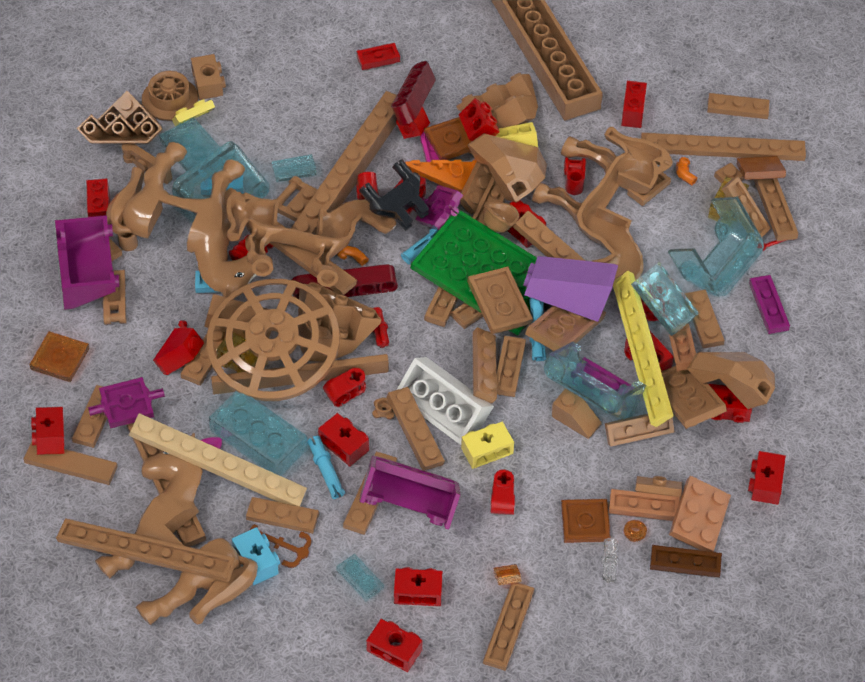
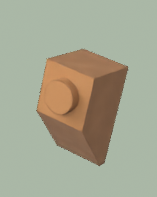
[552,388,601,439]

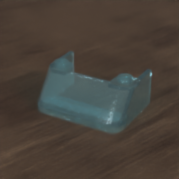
[668,197,764,297]

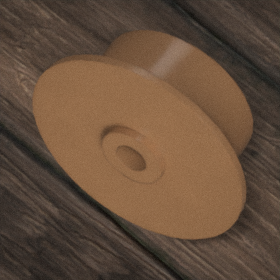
[142,71,198,121]

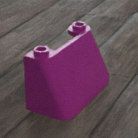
[55,216,120,310]

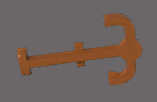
[250,524,311,568]

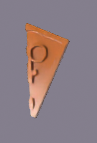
[405,159,477,193]

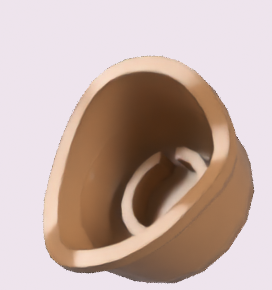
[483,202,519,233]

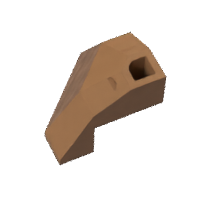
[456,73,538,129]
[76,91,163,144]
[467,134,547,202]
[298,283,381,362]
[688,352,775,409]

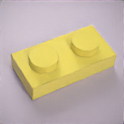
[172,99,215,127]

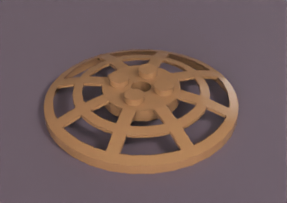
[207,279,340,401]

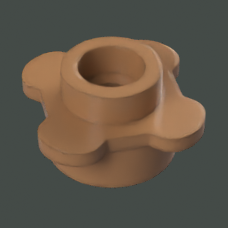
[372,397,394,420]

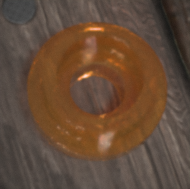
[624,520,647,542]

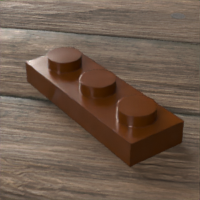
[650,545,722,578]

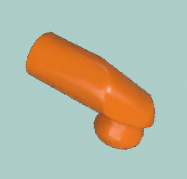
[676,157,698,186]
[337,245,369,266]

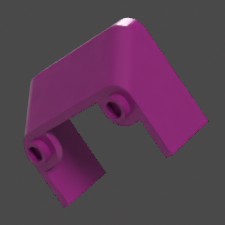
[360,456,461,530]

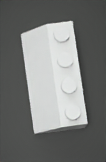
[397,357,494,445]

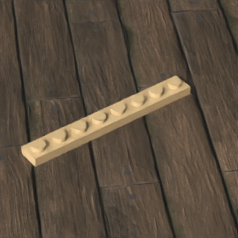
[129,413,307,506]

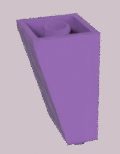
[523,256,618,322]

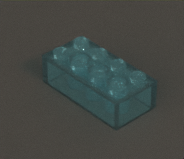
[209,391,308,476]

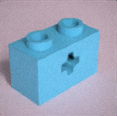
[232,527,280,586]

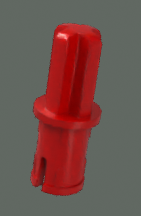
[372,307,389,348]

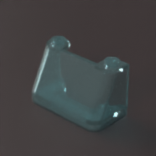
[172,141,270,223]
[544,342,647,420]

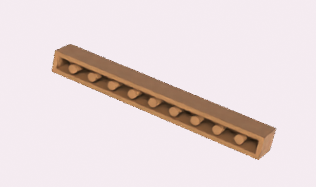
[291,91,397,235]

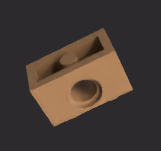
[191,54,226,100]

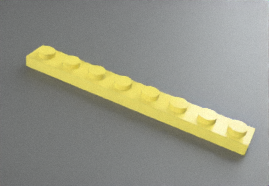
[613,271,674,427]

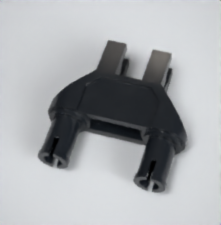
[359,159,429,231]

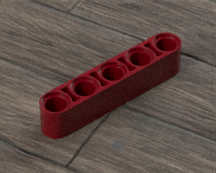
[391,61,436,125]
[291,264,398,299]

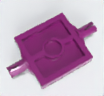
[415,185,463,230]
[88,377,165,429]

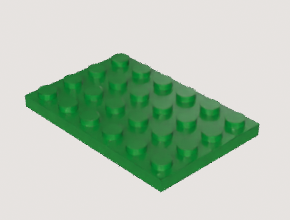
[410,210,544,336]

